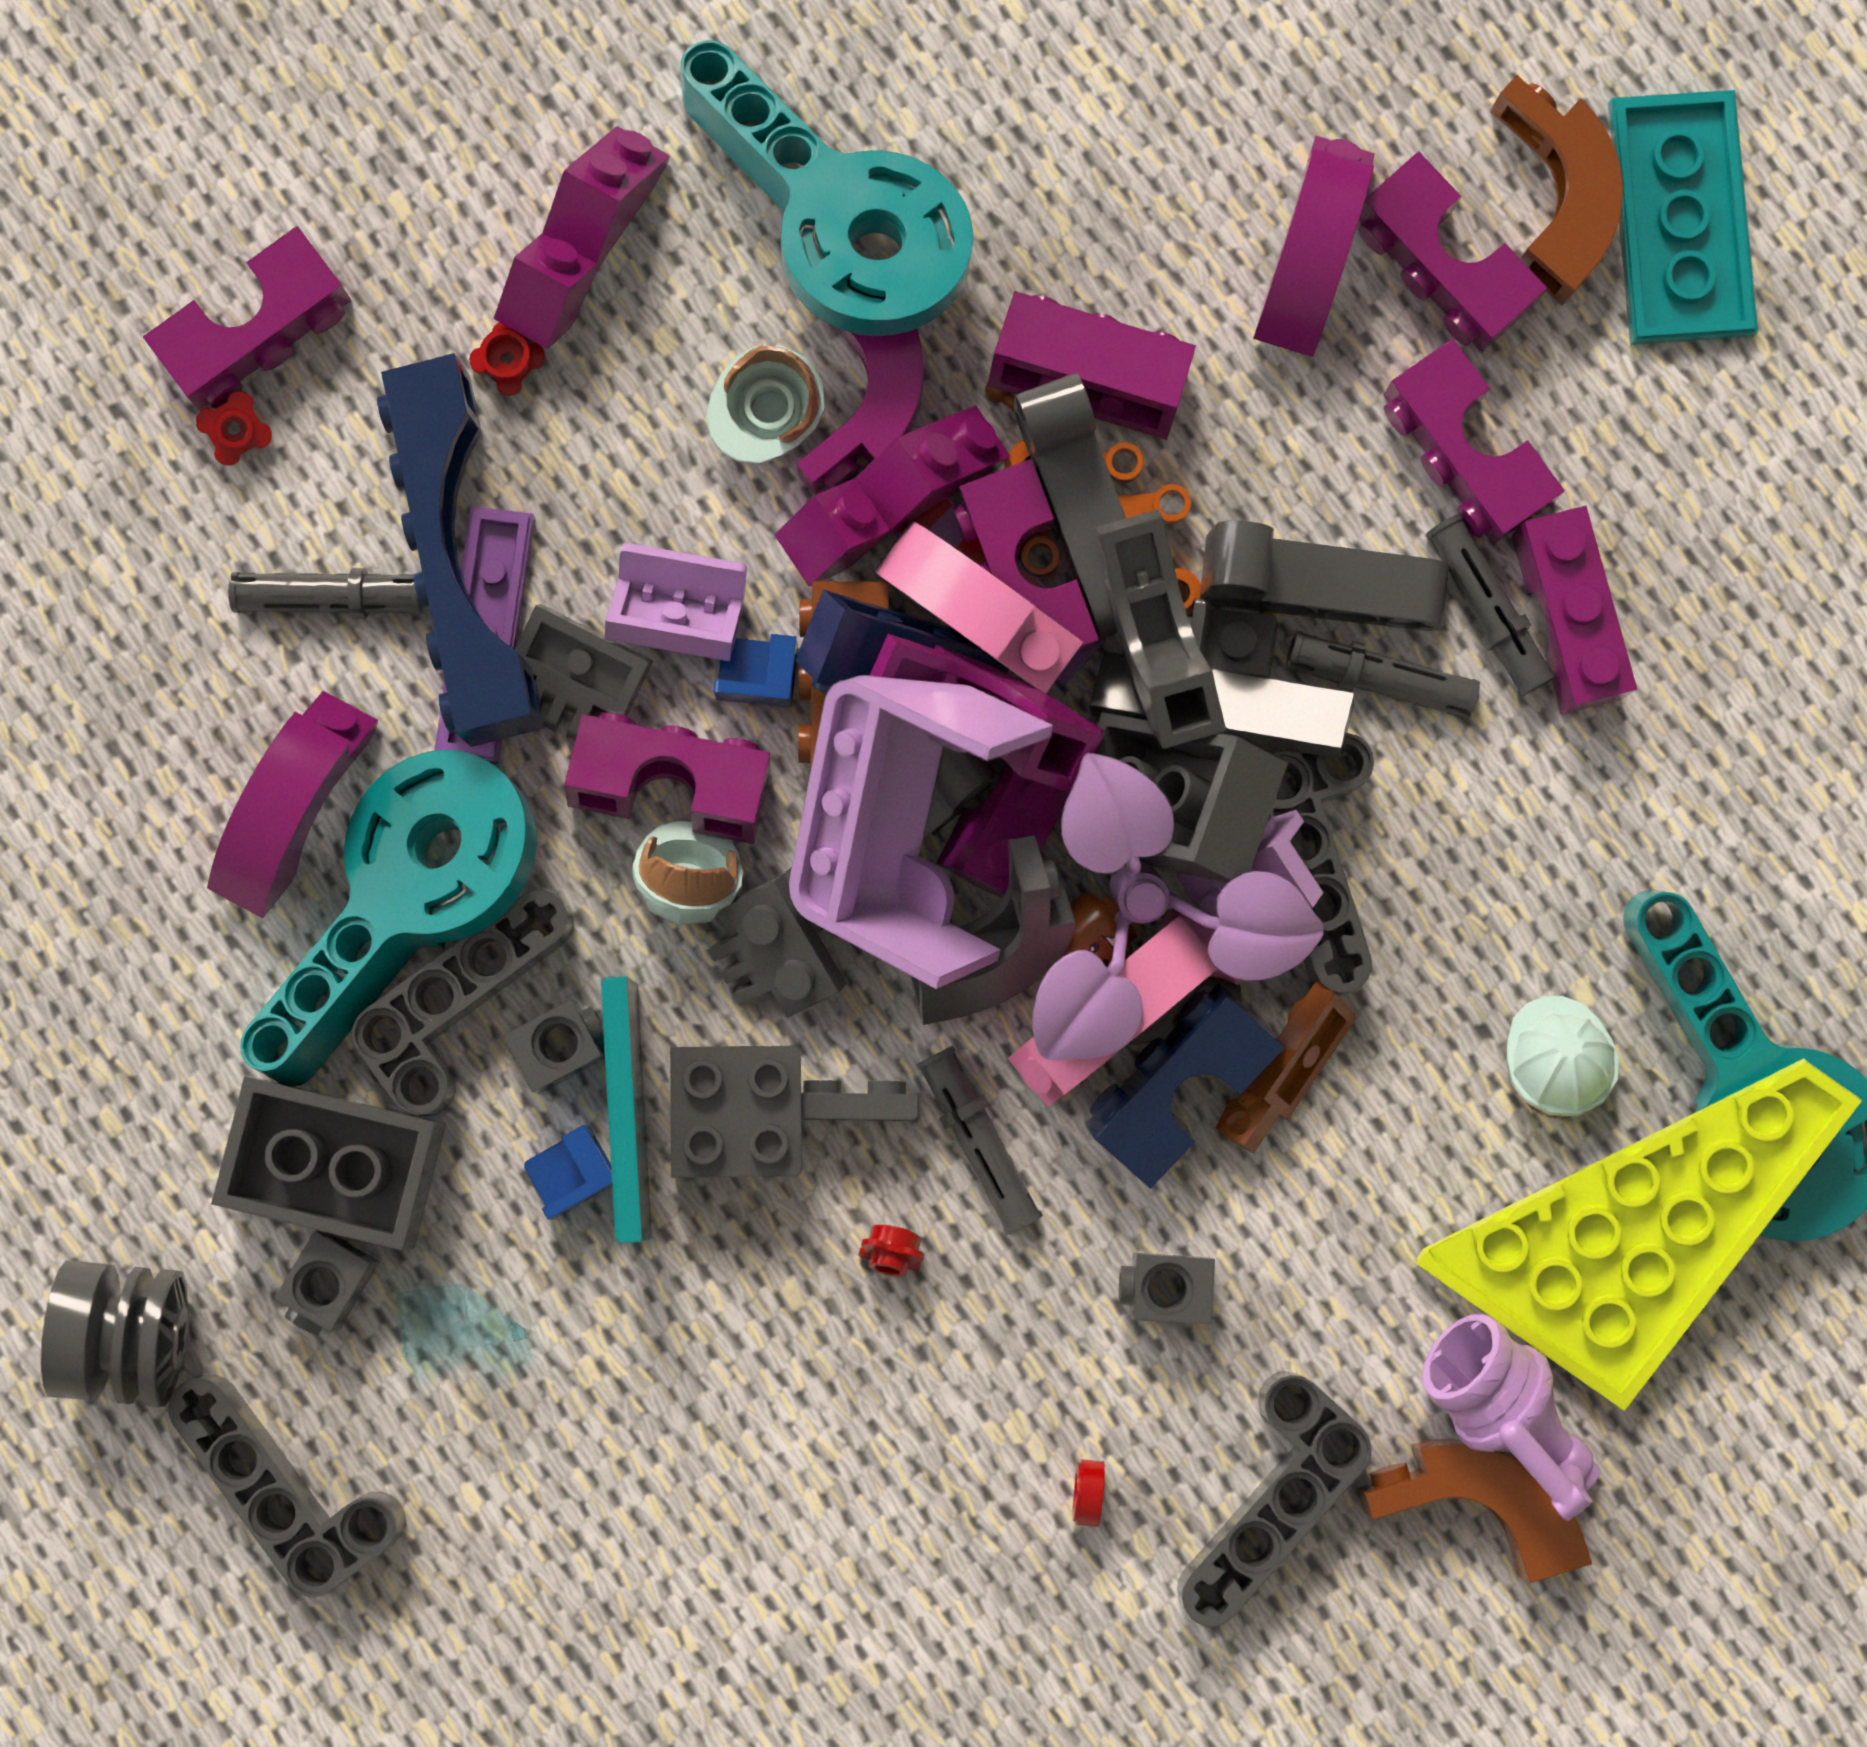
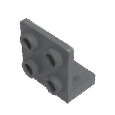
[670,1046,802,1178]

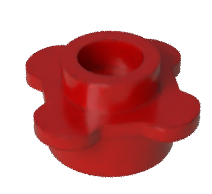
[469,322,545,396]
[196,391,272,466]
[858,1225,924,1277]

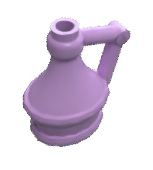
[1422,1314,1600,1521]

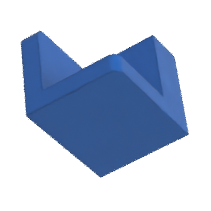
[713,634,798,708]
[524,1125,612,1220]

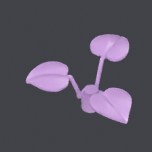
[1032,753,1324,1060]

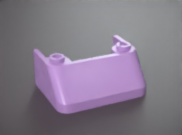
[789,675,1053,989]

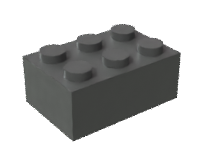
[1059,713,1288,883]
[211,1076,446,1251]

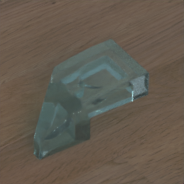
[394,1283,527,1358]

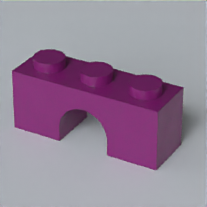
[1358,151,1548,352]
[143,226,352,410]
[1383,338,1565,545]
[954,459,1100,655]
[1511,506,1638,715]
[564,713,770,844]
[936,717,1104,897]

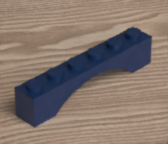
[377,353,545,747]

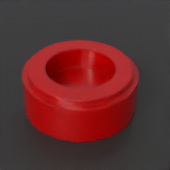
[1072,1459,1105,1527]

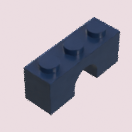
[1088,983,1284,1189]

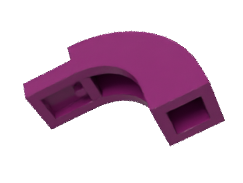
[1253,136,1375,357]
[796,289,923,495]
[870,634,1103,792]
[207,691,378,918]

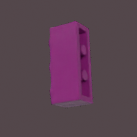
[987,291,1196,440]

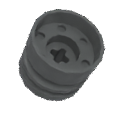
[41,1260,189,1407]

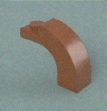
[1490,75,1623,306]
[1357,1439,1592,1583]

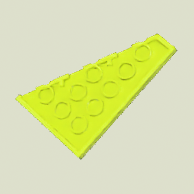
[1416,1059,1862,1411]

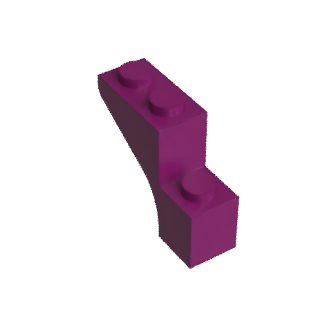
[493,126,671,349]
[774,405,1011,587]

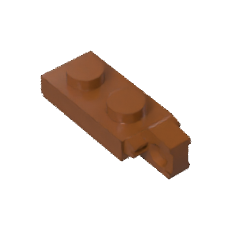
[1216,981,1357,1154]

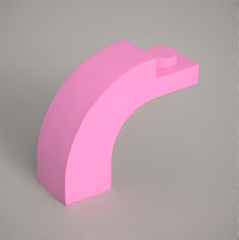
[874,521,1083,693]
[1007,915,1218,1107]

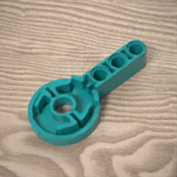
[681,40,973,336]
[240,750,537,1086]
[1623,890,1867,1242]

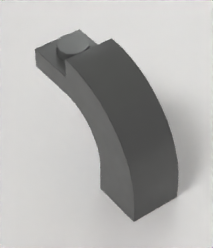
[1094,510,1227,749]
[910,835,1075,1025]

